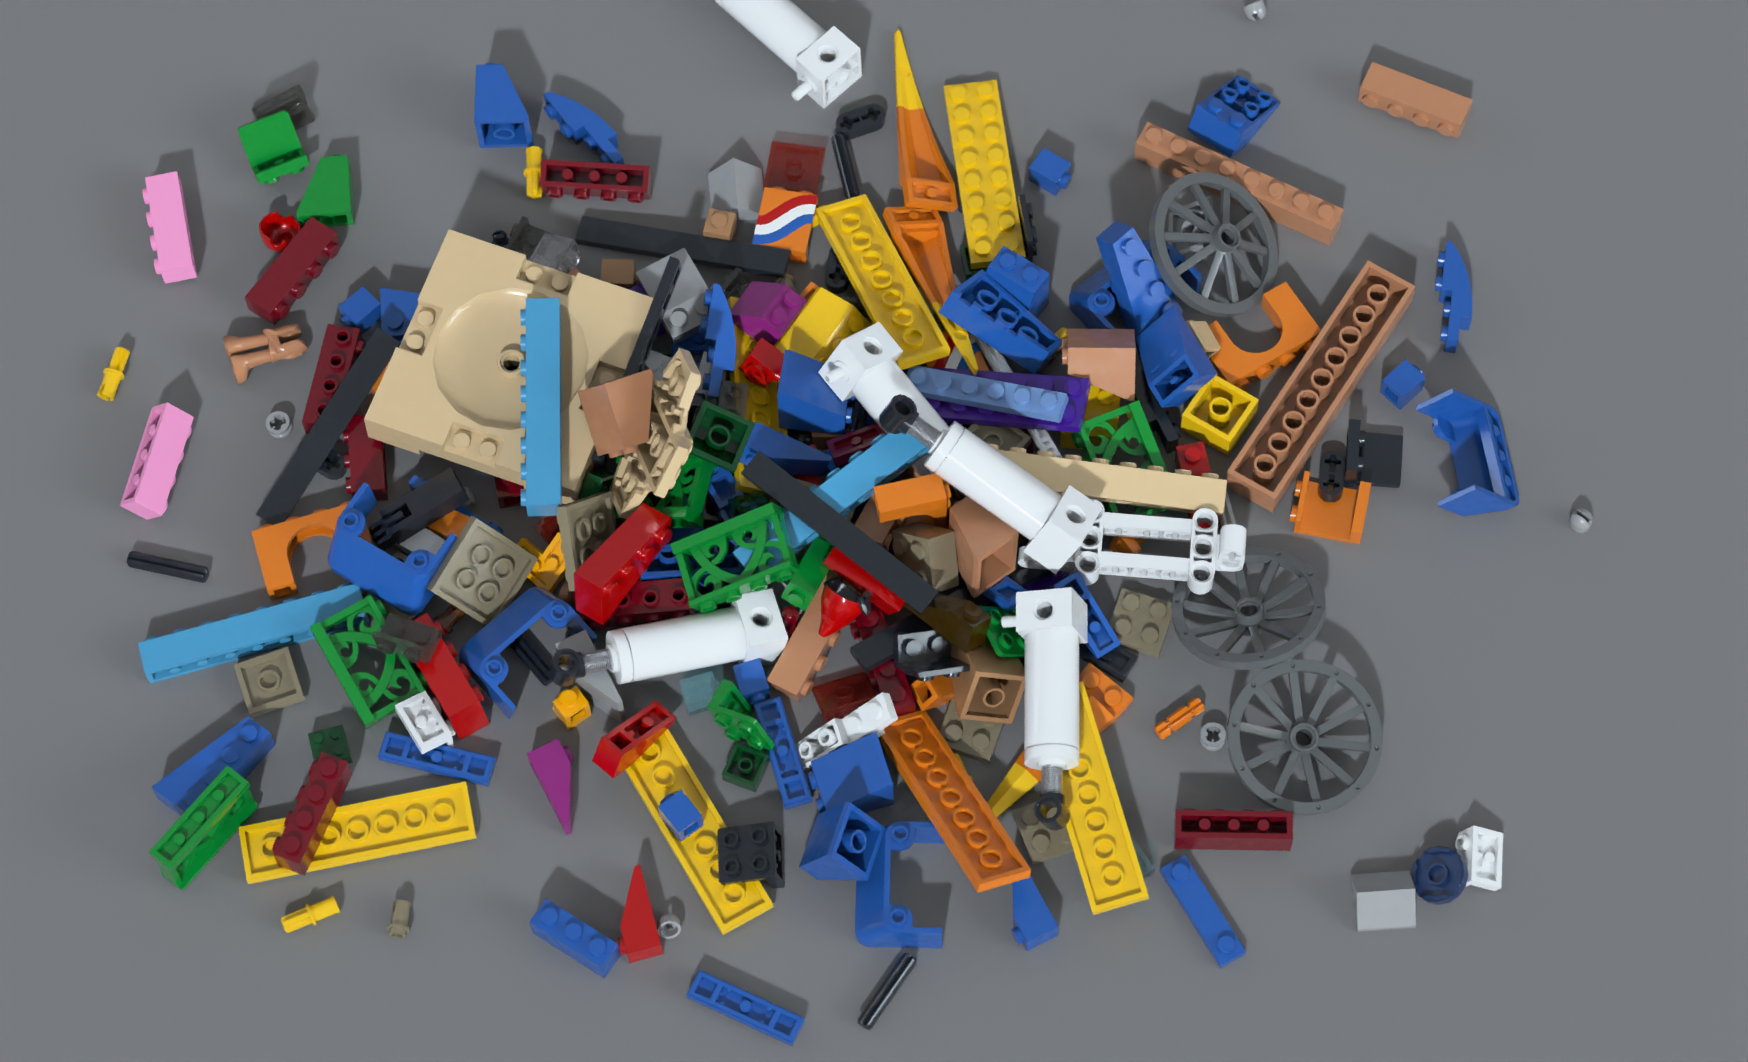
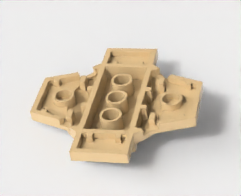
[609,348,701,519]

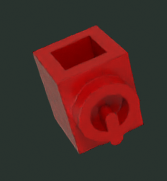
[738,337,784,388]

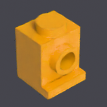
[552,686,592,731]

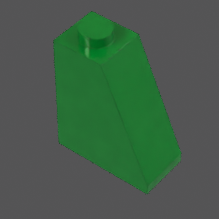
[296,154,354,227]
[781,537,833,611]

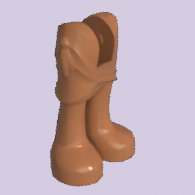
[222,324,308,384]

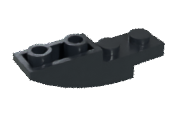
[1134,344,1181,454]

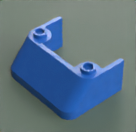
[1069,240,1202,329]
[1416,388,1519,516]
[328,482,457,616]
[458,587,597,719]
[855,821,945,948]

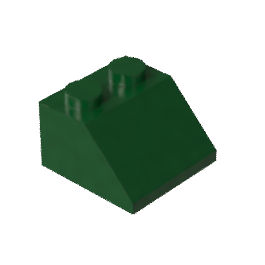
[689,400,755,473]

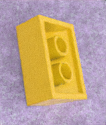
[774,287,871,363]

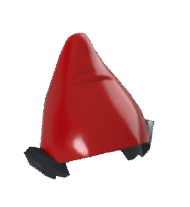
[819,577,871,637]

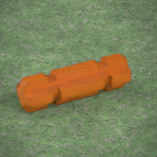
[1154,697,1205,739]

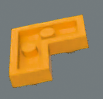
[517,532,566,593]

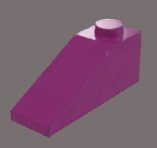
[527,739,574,835]

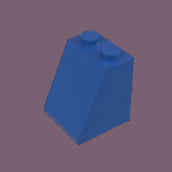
[474,63,534,148]
[986,246,1050,318]
[777,350,856,434]
[807,732,894,814]
[799,802,886,881]

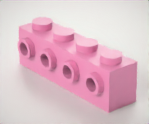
[142,171,197,284]
[120,402,194,520]

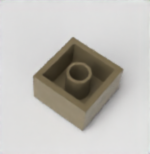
[892,521,959,592]

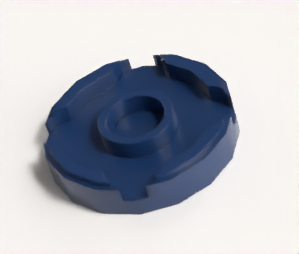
[1410,846,1468,905]

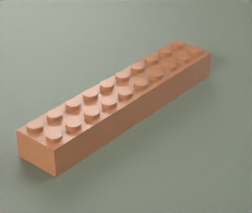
[1225,260,1416,513]

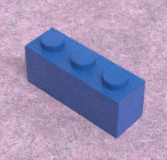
[529,899,621,978]

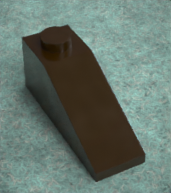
[903,594,992,653]

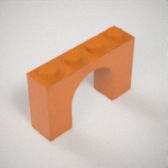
[1208,282,1321,391]
[873,473,951,550]
[251,501,373,601]

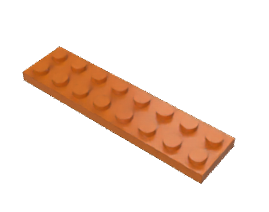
[878,710,1031,893]

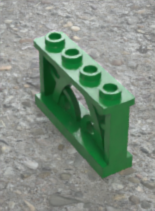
[1072,400,1168,516]
[614,454,717,529]
[670,502,801,613]
[310,594,428,730]
[149,765,259,891]

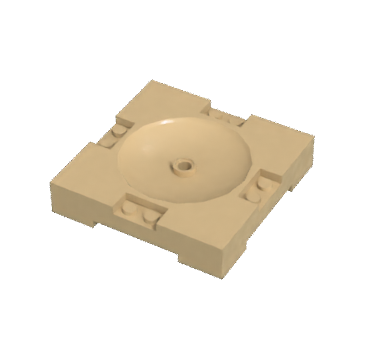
[364,229,654,504]

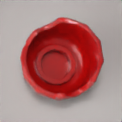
[259,211,302,252]

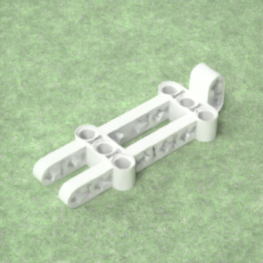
[1018,499,1247,595]

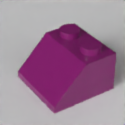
[731,281,807,346]

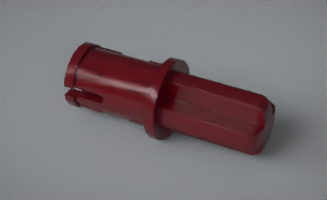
[781,605,799,645]

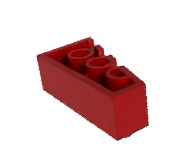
[574,503,672,625]
[397,613,490,740]

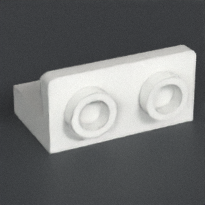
[395,690,455,754]
[1455,825,1503,891]

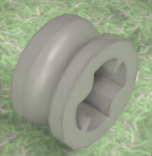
[265,411,293,438]
[1200,722,1226,751]

